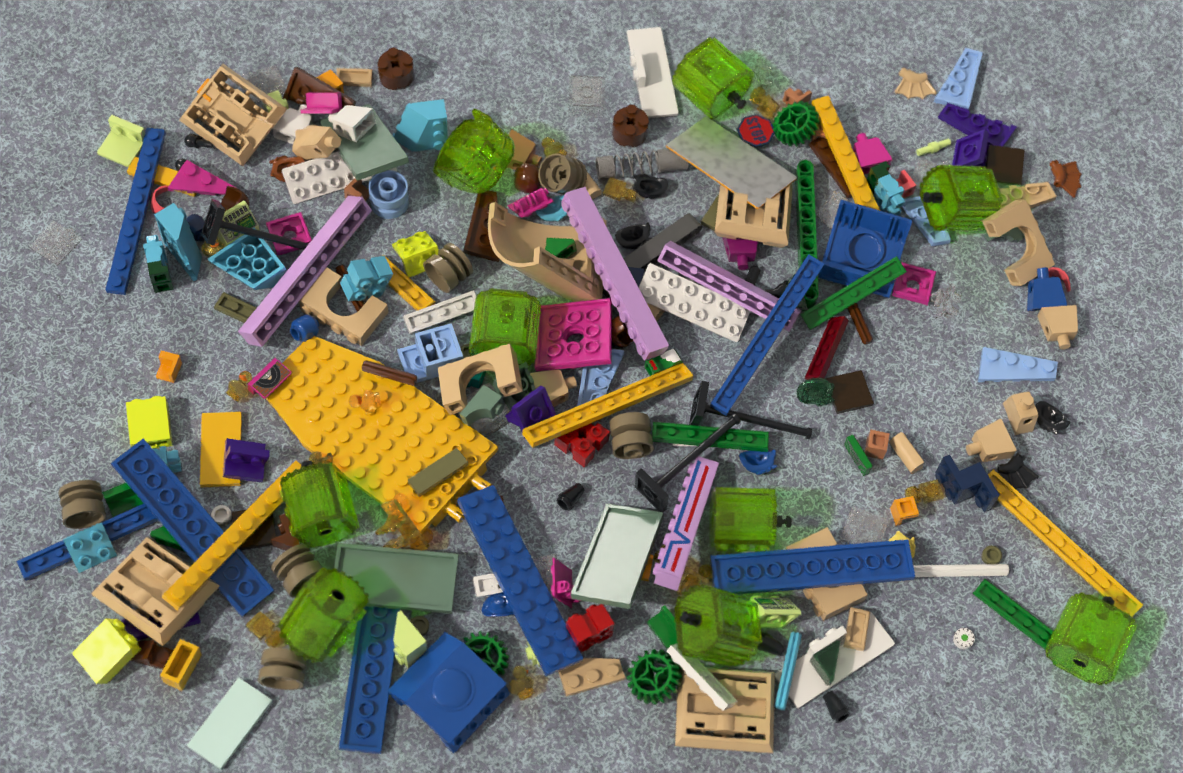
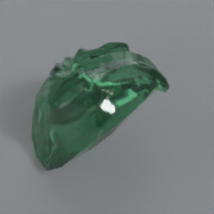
[797,378,835,407]

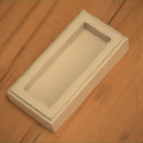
[336,68,373,87]
[843,607,871,651]

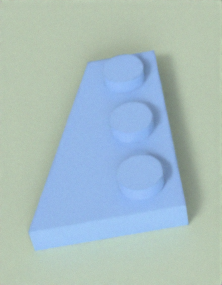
[902,196,951,246]

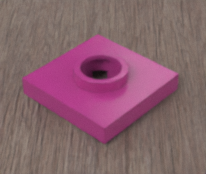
[266,212,312,256]
[891,262,936,306]

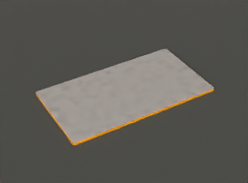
[666,117,797,209]

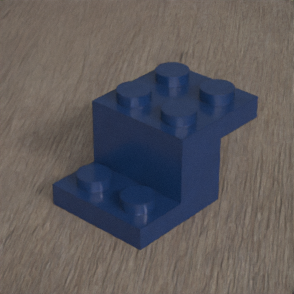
[935,454,1000,512]

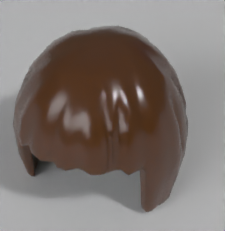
[514,163,541,193]
[221,186,250,211]
[612,316,634,348]

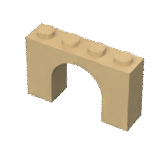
[982,199,1055,286]
[299,267,388,346]
[438,344,523,415]
[786,527,868,621]

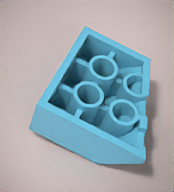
[392,99,448,152]
[154,203,202,281]
[208,228,287,290]

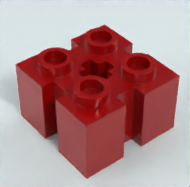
[554,423,610,468]
[566,604,614,653]

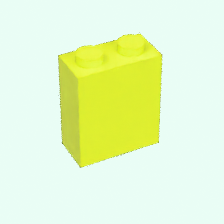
[126,396,173,449]
[72,618,141,684]

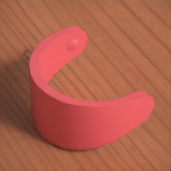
[150,186,169,214]
[1048,267,1071,292]

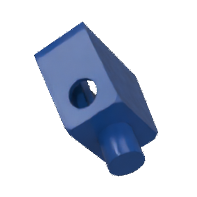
[1027,267,1067,311]

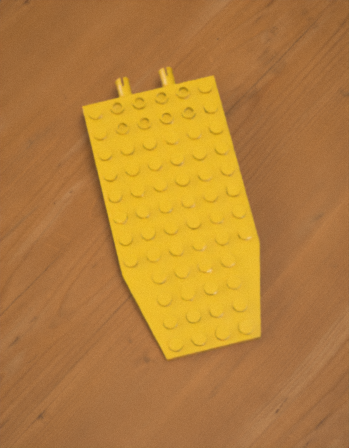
[266,336,499,535]

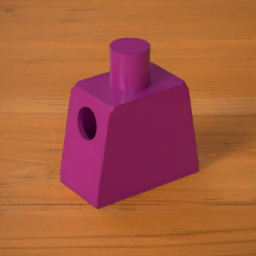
[722,237,758,270]

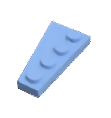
[934,48,983,109]
[978,347,1058,382]
[577,349,624,406]

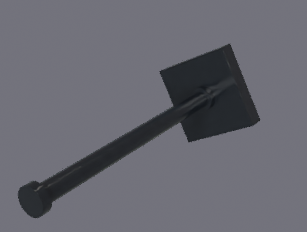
[201,199,309,250]
[689,381,812,439]
[634,413,741,512]

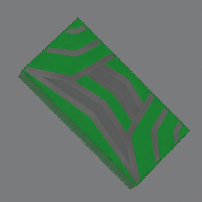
[844,434,873,476]

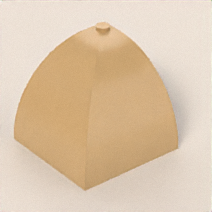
[488,202,607,302]

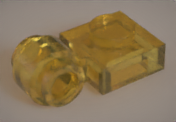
[750,87,781,120]
[905,480,944,504]
[245,611,285,648]

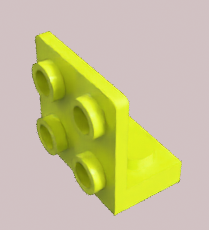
[392,231,439,278]

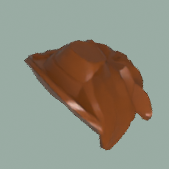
[269,155,305,182]

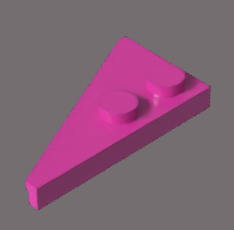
[168,160,236,196]

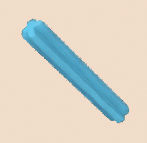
[774,632,802,710]

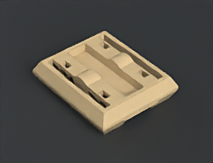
[179,64,287,166]
[715,183,793,248]
[92,536,219,646]
[675,666,775,753]

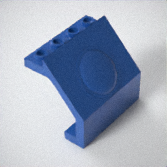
[818,200,912,298]
[388,632,510,753]

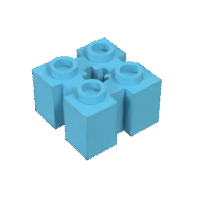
[340,256,393,301]

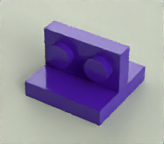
[951,129,989,177]
[505,386,556,438]
[223,438,270,482]

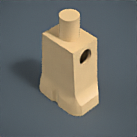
[292,125,342,161]

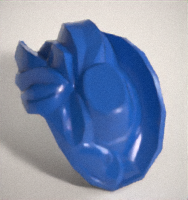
[739,450,777,475]
[482,593,514,617]

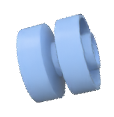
[369,170,409,219]

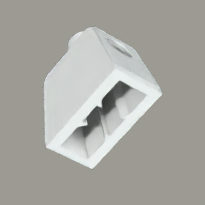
[272,105,313,144]
[329,105,376,142]

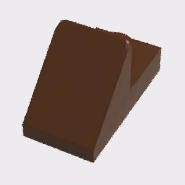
[271,513,300,551]
[131,640,174,670]

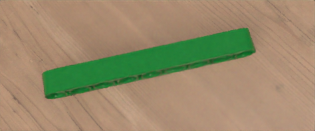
[795,160,819,309]

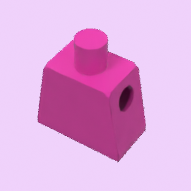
[853,133,892,174]

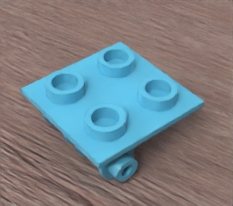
[63,522,117,573]

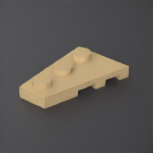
[558,658,625,697]

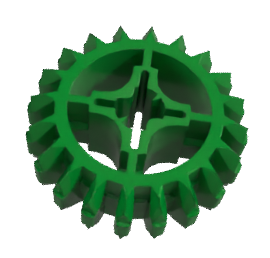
[772,100,821,147]
[463,631,509,676]
[627,649,682,705]

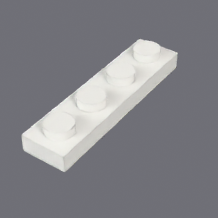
[403,290,481,334]
[667,642,737,711]

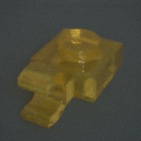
[603,177,637,203]

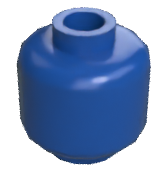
[290,314,319,342]

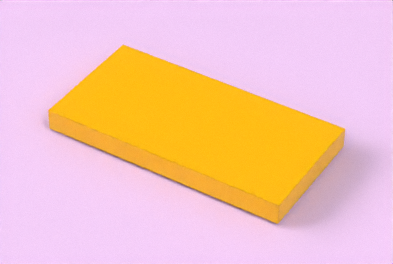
[200,412,242,488]

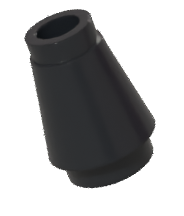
[556,483,585,511]
[753,631,785,656]
[823,691,850,723]

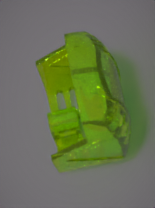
[433,108,515,194]

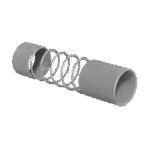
[596,148,689,180]

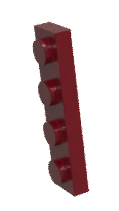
[804,316,849,382]

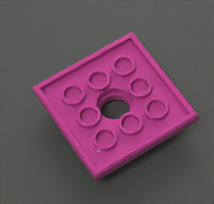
[535,298,612,372]

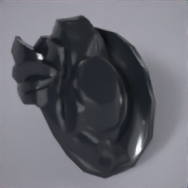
[632,174,668,199]
[615,223,652,249]
[1035,401,1070,434]

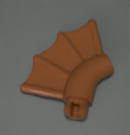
[1049,160,1081,198]

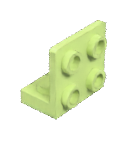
[97,115,145,167]

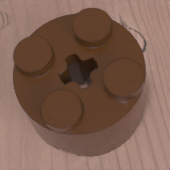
[377,47,414,90]
[612,104,649,147]

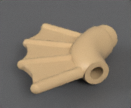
[895,68,937,99]

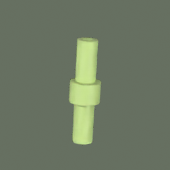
[916,139,951,156]

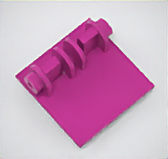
[507,188,553,218]
[551,558,581,608]

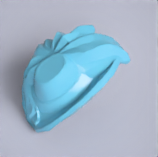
[536,195,567,221]

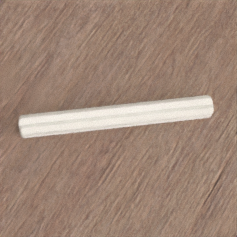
[913,564,1009,577]

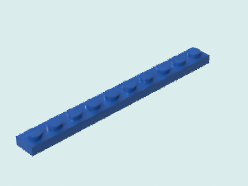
[105,128,166,295]
[710,254,824,416]

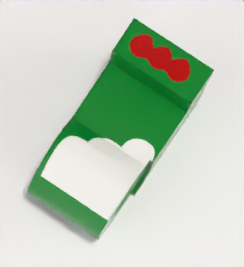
[645,349,683,376]

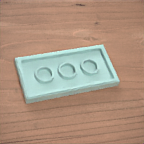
[187,677,273,770]

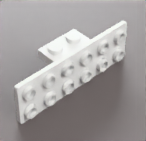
[627,27,678,118]
[282,149,397,204]
[639,263,750,342]
[775,612,895,708]

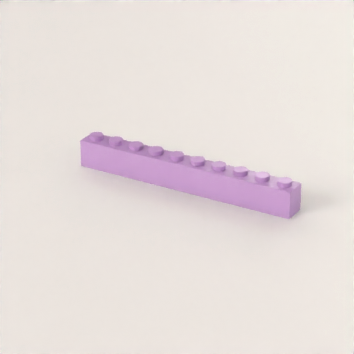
[561,187,669,361]
[238,196,372,347]

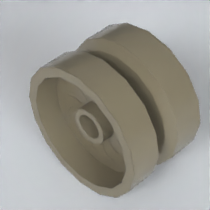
[258,648,307,690]

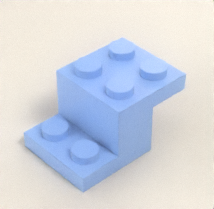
[397,323,463,383]

